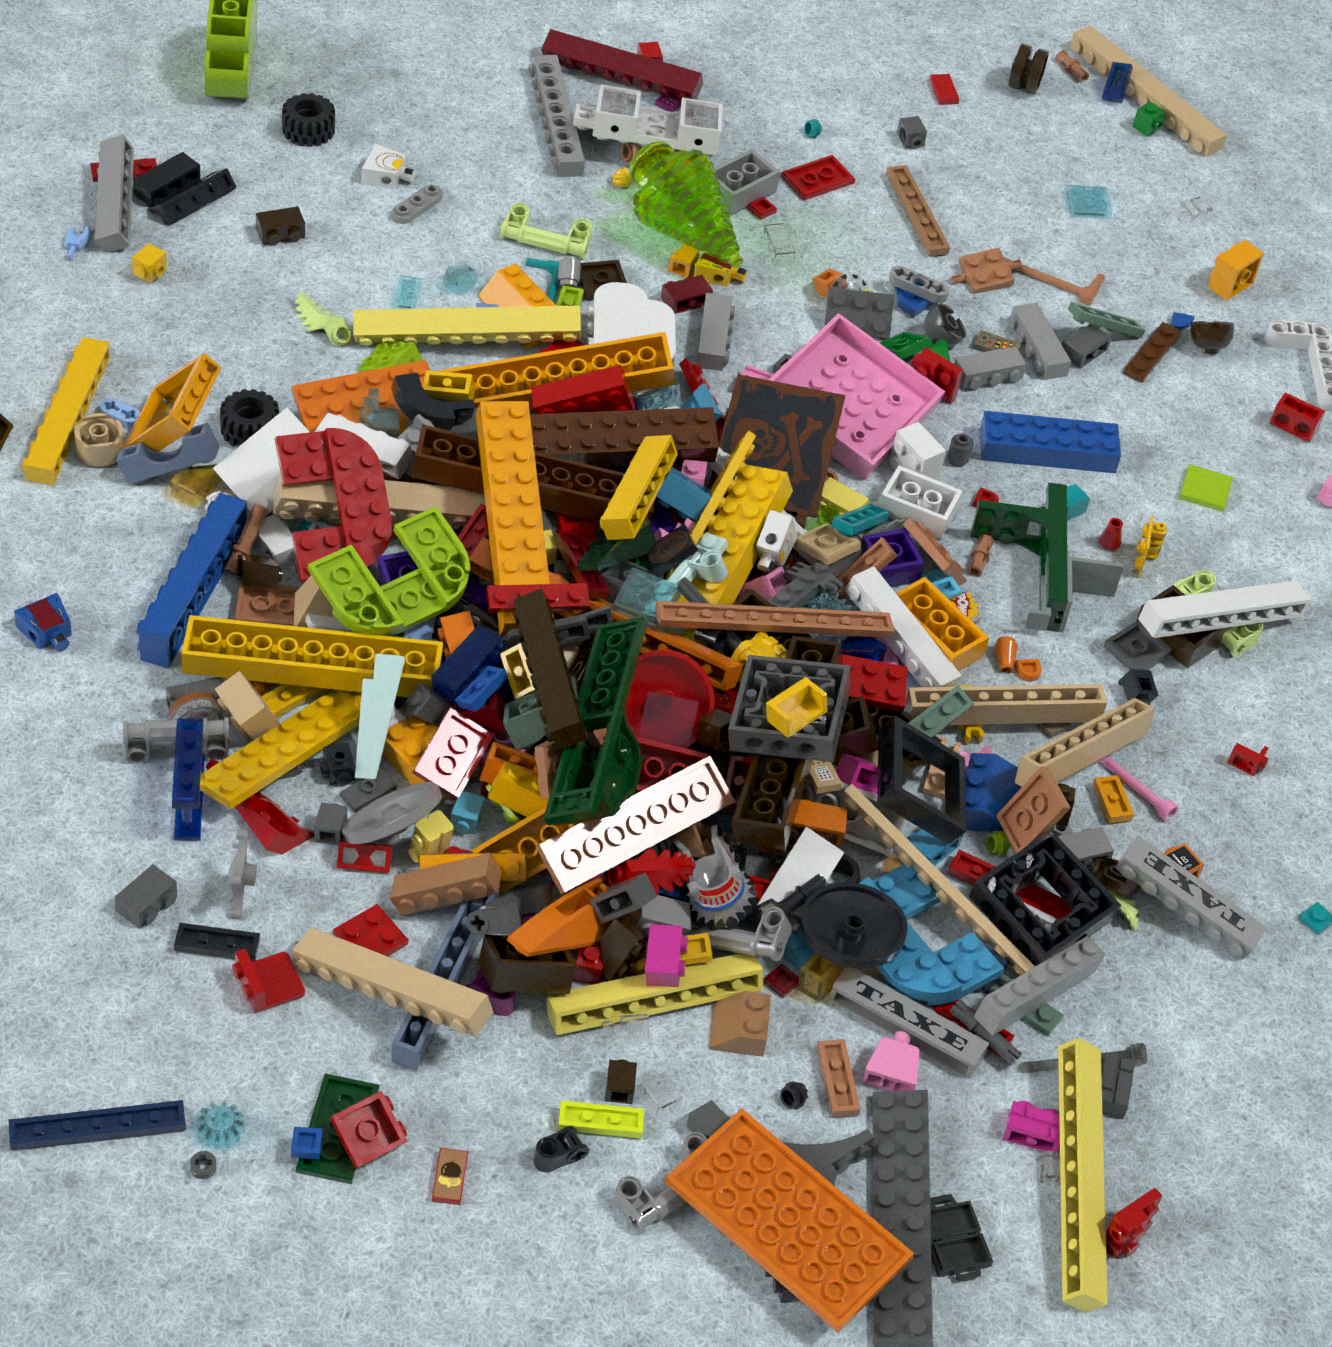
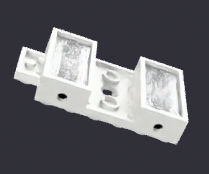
[573,84,723,157]

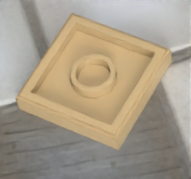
[793,523,861,565]

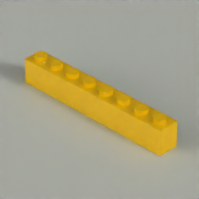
[22,337,110,486]

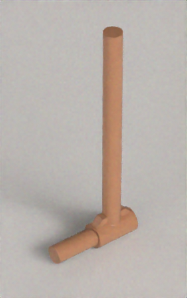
[1004,257,1105,306]

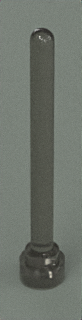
[1019,1043,1147,1073]

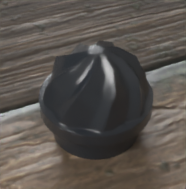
[780,1081,809,1109]

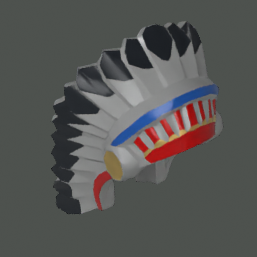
[672,825,757,931]

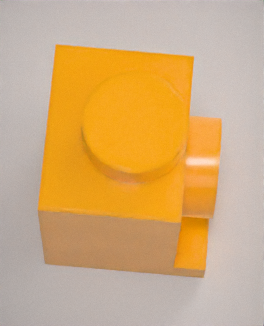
[668,243,700,278]

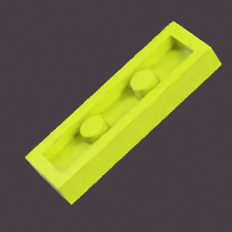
[558,1100,644,1139]

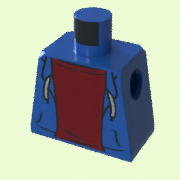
[14,593,72,651]

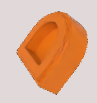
[1014,659,1042,682]

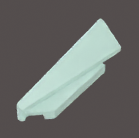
[355,654,405,779]

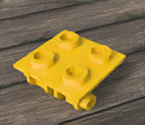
[1134,515,1167,578]

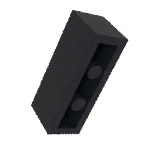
[133,152,201,207]

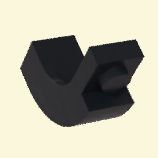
[391,373,475,430]

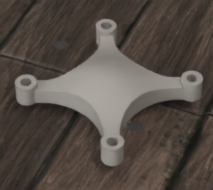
[228,829,257,919]

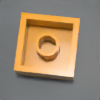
[1208,239,1264,301]

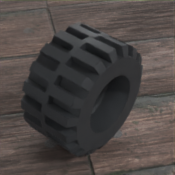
[282,93,335,147]
[220,389,279,447]

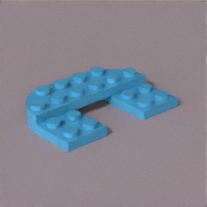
[859,864,1004,1005]

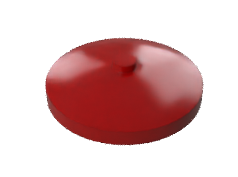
[626,650,715,748]

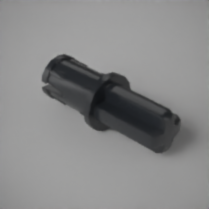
[778,874,827,916]

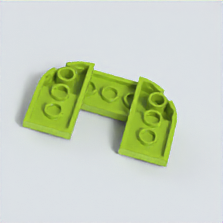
[307,506,470,636]

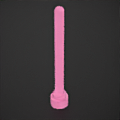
[1098,756,1178,822]

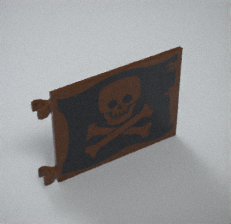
[708,374,846,530]

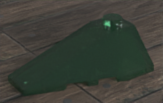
[577,517,657,571]

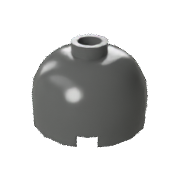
[924,303,967,348]

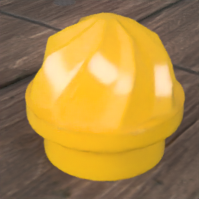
[612,167,634,188]

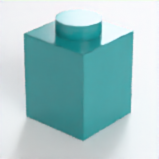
[1067,484,1090,521]

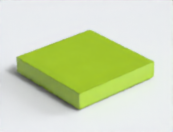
[1179,464,1233,512]

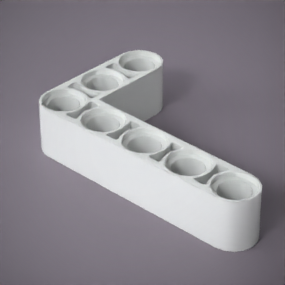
[1264,320,1332,411]

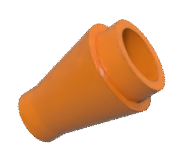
[994,636,1018,673]

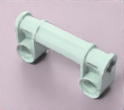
[639,545,728,635]

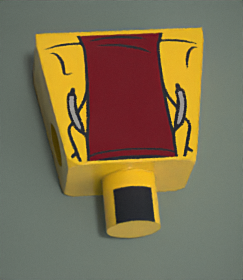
[693,240,748,287]

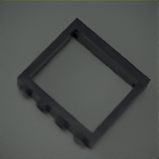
[877,716,966,845]

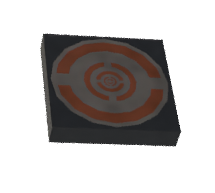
[644,523,698,577]

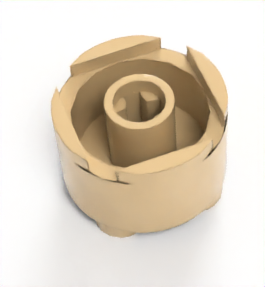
[74,413,124,467]

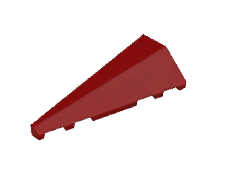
[206,759,315,854]

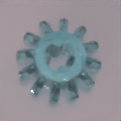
[196,1100,245,1151]

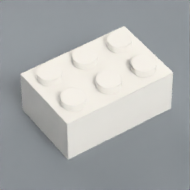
[879,465,963,539]

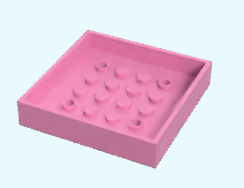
[768,313,945,480]

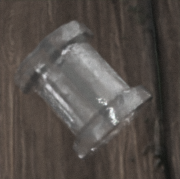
[1035,1151,1061,1187]

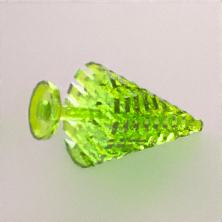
[629,141,743,268]

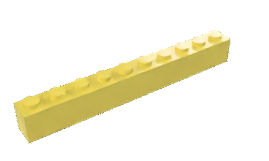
[353,305,581,346]
[1058,1038,1108,1312]

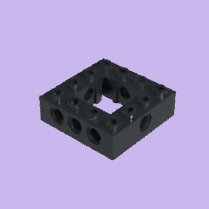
[969,830,1122,967]

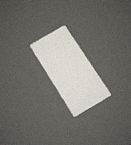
[757,827,844,931]

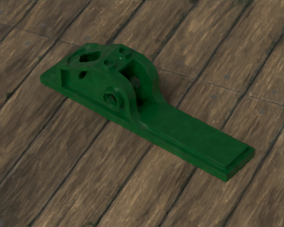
[543,616,648,826]

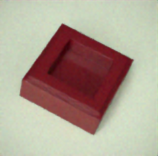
[763,963,802,998]

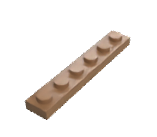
[886,165,950,256]

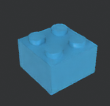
[656,467,711,521]

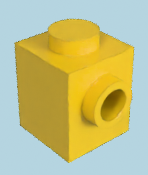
[132,243,167,283]

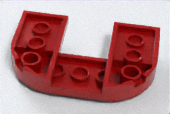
[274,428,392,582]

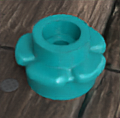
[804,119,822,139]

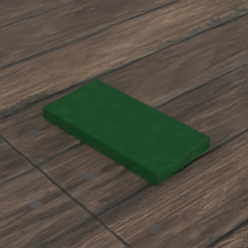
[296,1073,380,1184]

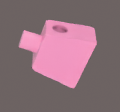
[862,1031,919,1091]

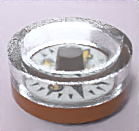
[168,692,224,721]

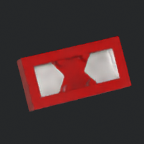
[336,840,392,873]

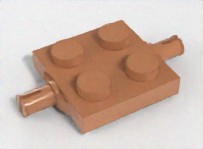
[951,247,1022,294]

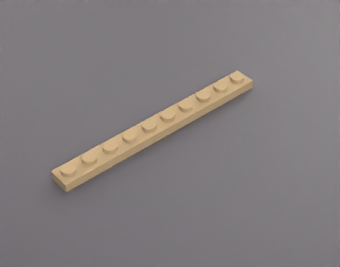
[843,784,1035,977]

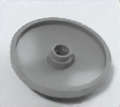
[342,782,442,844]

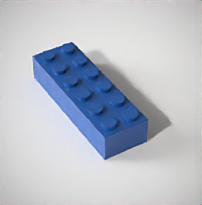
[980,411,1121,474]

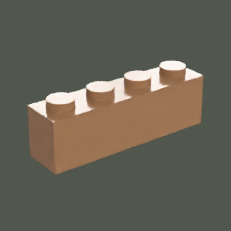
[390,853,502,916]

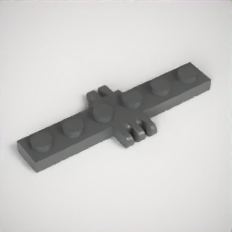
[768,549,862,608]

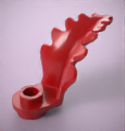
[608,849,696,894]

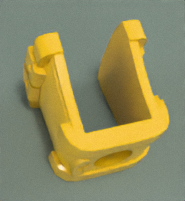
[731,632,787,683]

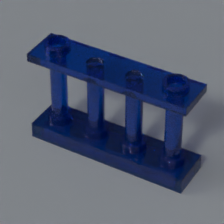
[172,718,205,841]

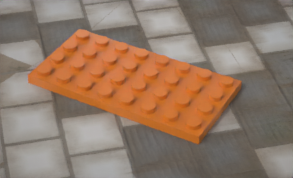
[665,1108,914,1333]

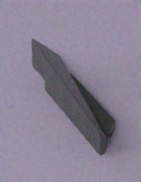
[494,605,614,659]

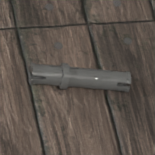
[949,999,1022,1066]

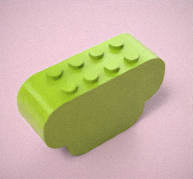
[205,0,257,99]

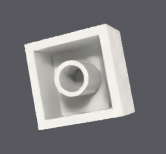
[889,422,946,481]

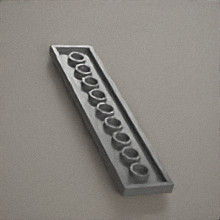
[873,1090,933,1347]

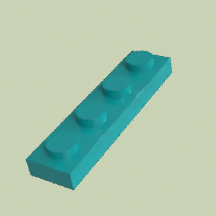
[831,504,890,536]

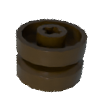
[1008,43,1049,94]

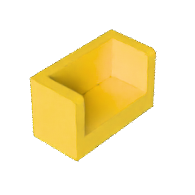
[766,677,828,738]

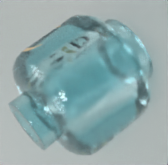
[443,263,477,294]

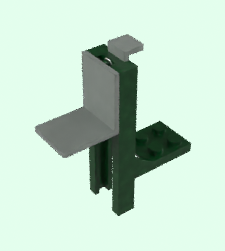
[970,482,1123,632]

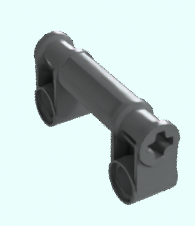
[466,883,553,935]

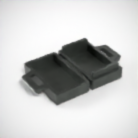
[930,1194,993,1281]

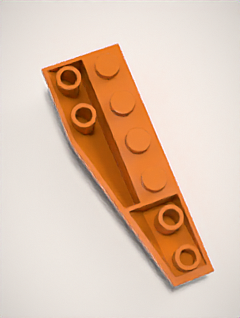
[507,873,630,957]

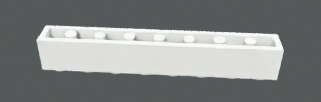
[1138,581,1312,638]

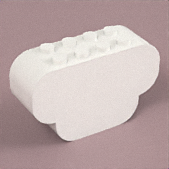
[587,282,676,404]

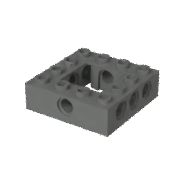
[728,655,851,762]

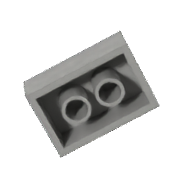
[702,149,780,215]

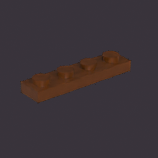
[1123,322,1182,383]

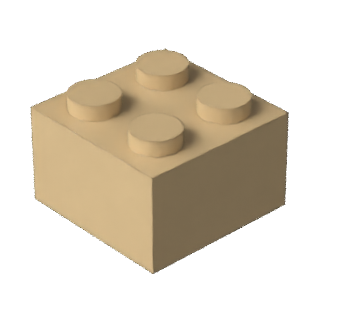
[215,671,281,740]

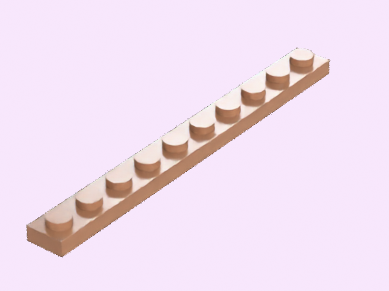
[654,601,895,638]

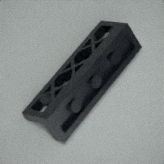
[148,168,237,225]

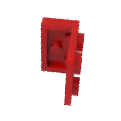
[232,949,305,1013]

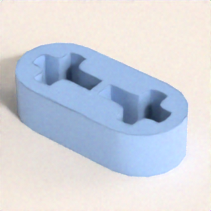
[100,398,140,429]

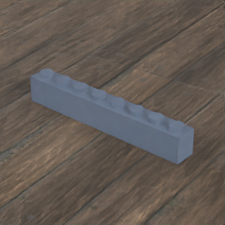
[391,885,500,1071]

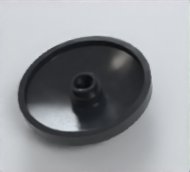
[800,882,908,969]

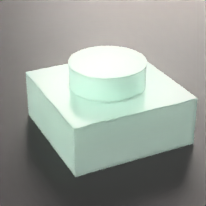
[697,532,729,555]

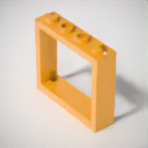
[122,353,221,452]

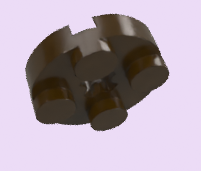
[1091,858,1141,899]

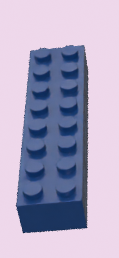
[136,493,247,669]

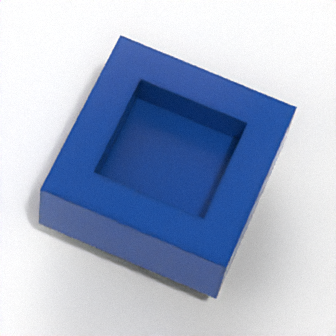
[291,1127,323,1159]

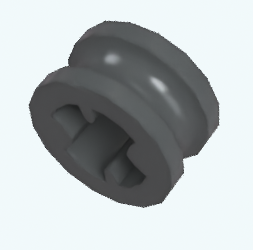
[190,1151,217,1179]

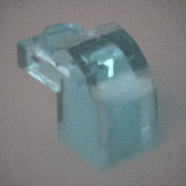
[358,388,399,439]

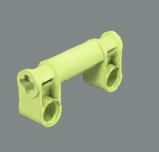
[500,203,592,260]
[1174,570,1264,657]

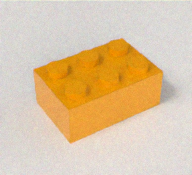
[382,716,437,785]

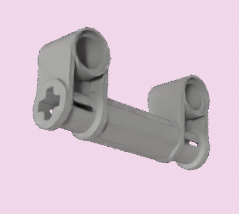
[123,717,229,764]
[686,907,792,961]
[613,1132,707,1234]

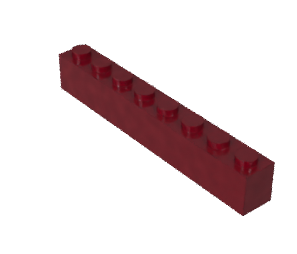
[541,29,703,102]

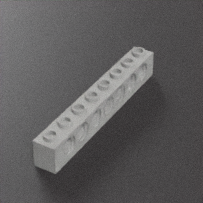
[529,55,585,177]

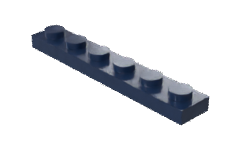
[8,1100,186,1150]

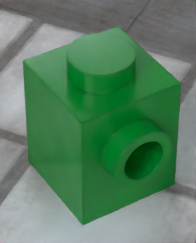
[1132,101,1165,137]

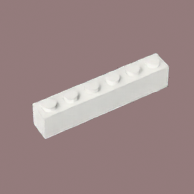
[845,567,962,687]

